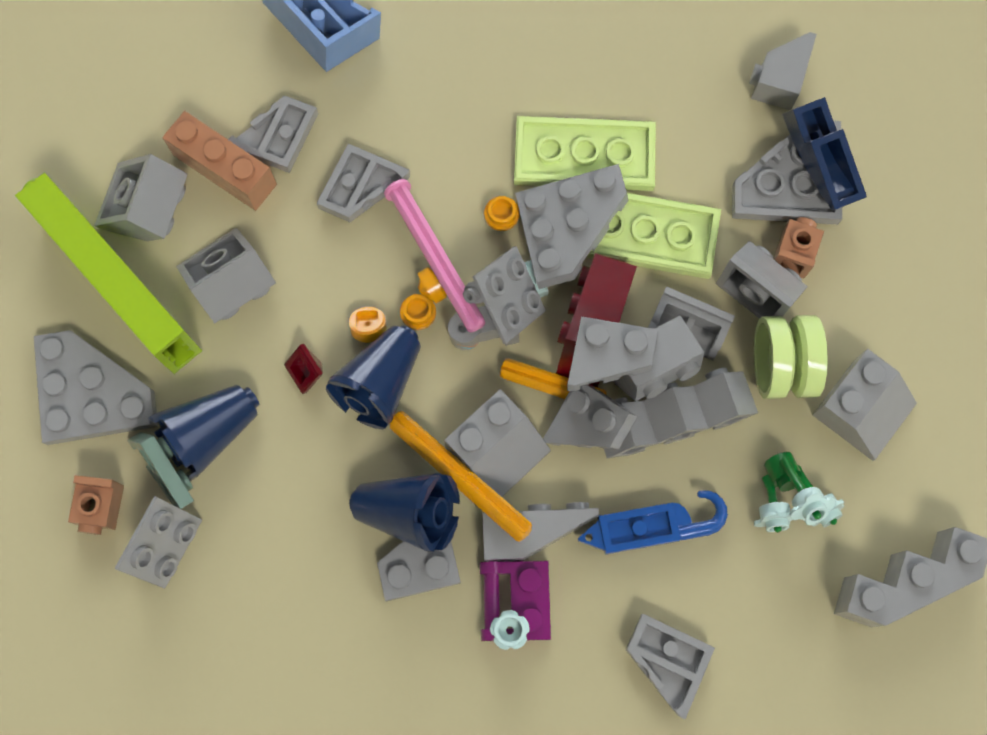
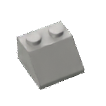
[94,154,188,241]
[176,228,276,324]
[716,241,808,319]
[614,315,704,401]
[813,349,917,461]
[444,389,551,497]

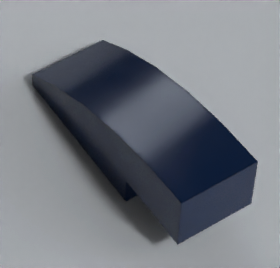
[782,97,867,211]

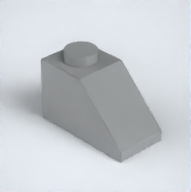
[749,32,817,110]

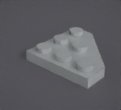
[732,121,842,225]
[515,164,629,289]
[34,330,158,445]

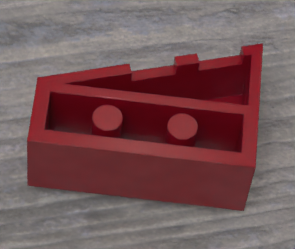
[556,253,637,388]

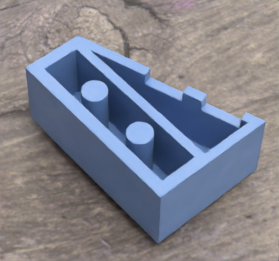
[262,0,381,72]

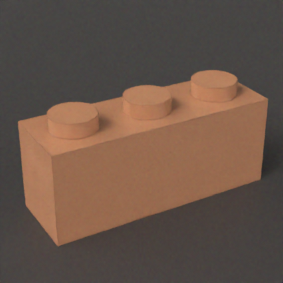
[162,111,277,211]

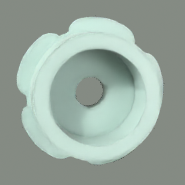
[490,610,529,650]

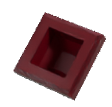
[284,344,323,394]

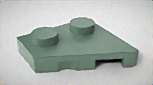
[128,432,194,509]

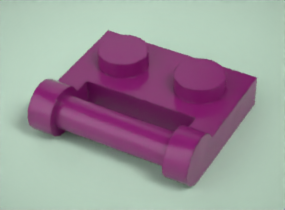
[479,561,551,641]

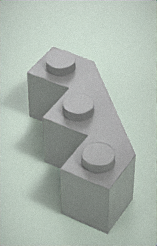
[604,368,758,458]
[834,527,987,627]

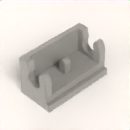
[648,286,735,361]

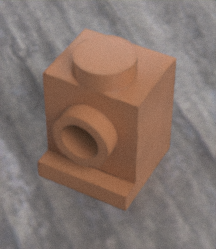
[773,217,824,279]
[68,475,124,535]

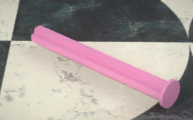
[384,179,485,333]

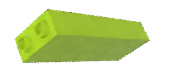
[15,172,202,374]

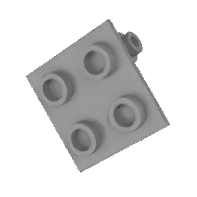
[463,246,546,344]
[115,496,202,589]

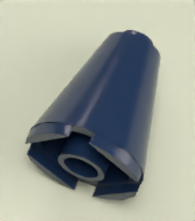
[326,325,421,430]
[148,385,260,481]
[349,473,460,552]

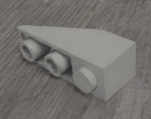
[483,502,599,562]

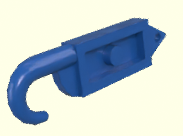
[578,490,728,555]

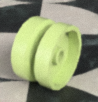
[754,315,828,399]

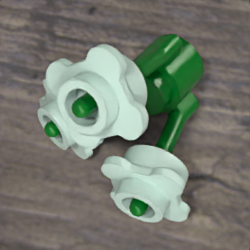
[754,452,845,533]

